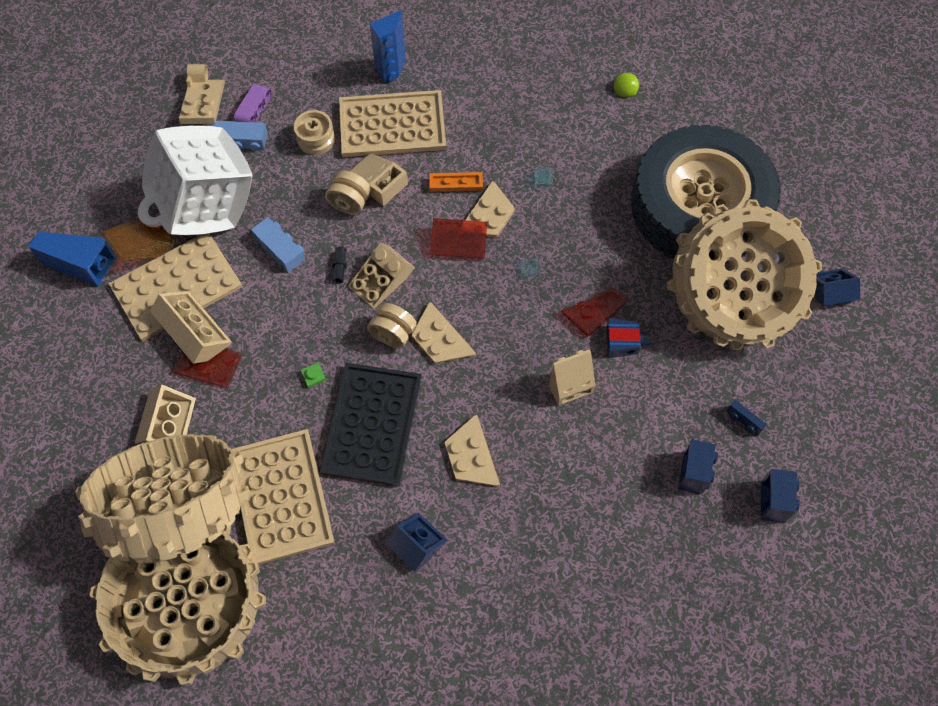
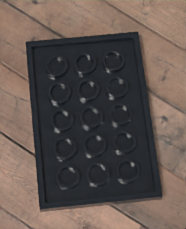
[320,363,422,487]

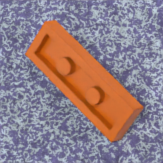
[429,172,483,192]

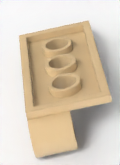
[179,64,225,124]

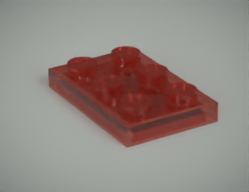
[430,218,488,259]
[173,348,242,389]

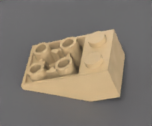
[350,154,408,206]
[348,242,415,309]
[549,349,595,406]

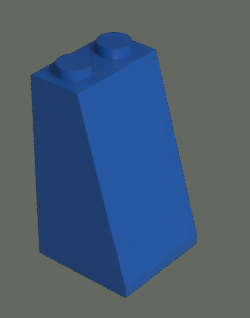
[28,232,117,287]

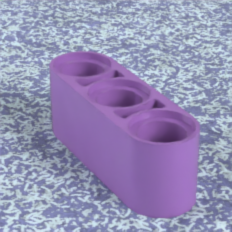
[233,84,272,123]

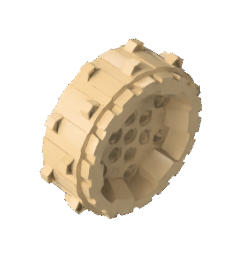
[666,199,822,350]
[75,434,250,563]
[90,526,266,686]

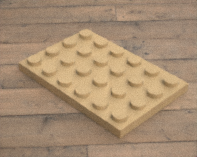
[339,90,446,157]
[109,233,243,342]
[232,429,335,565]

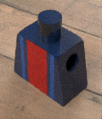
[607,318,651,358]

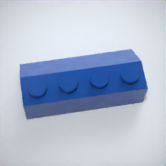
[370,10,406,83]

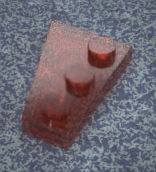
[561,288,628,337]

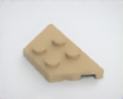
[458,181,515,238]
[412,302,476,365]
[445,415,500,487]

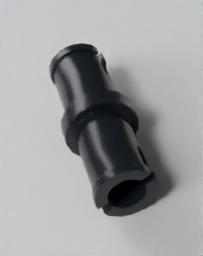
[332,246,347,284]

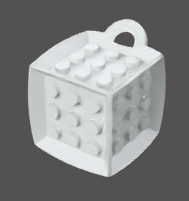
[138,126,252,235]

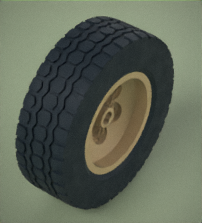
[631,125,781,264]

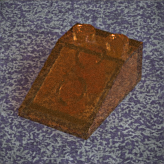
[102,216,175,260]

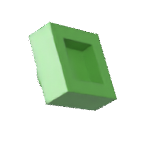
[301,363,326,388]

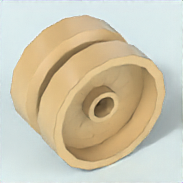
[294,110,335,155]
[325,170,371,215]
[367,303,416,349]

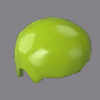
[614,73,639,98]

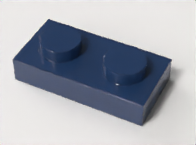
[726,400,767,436]

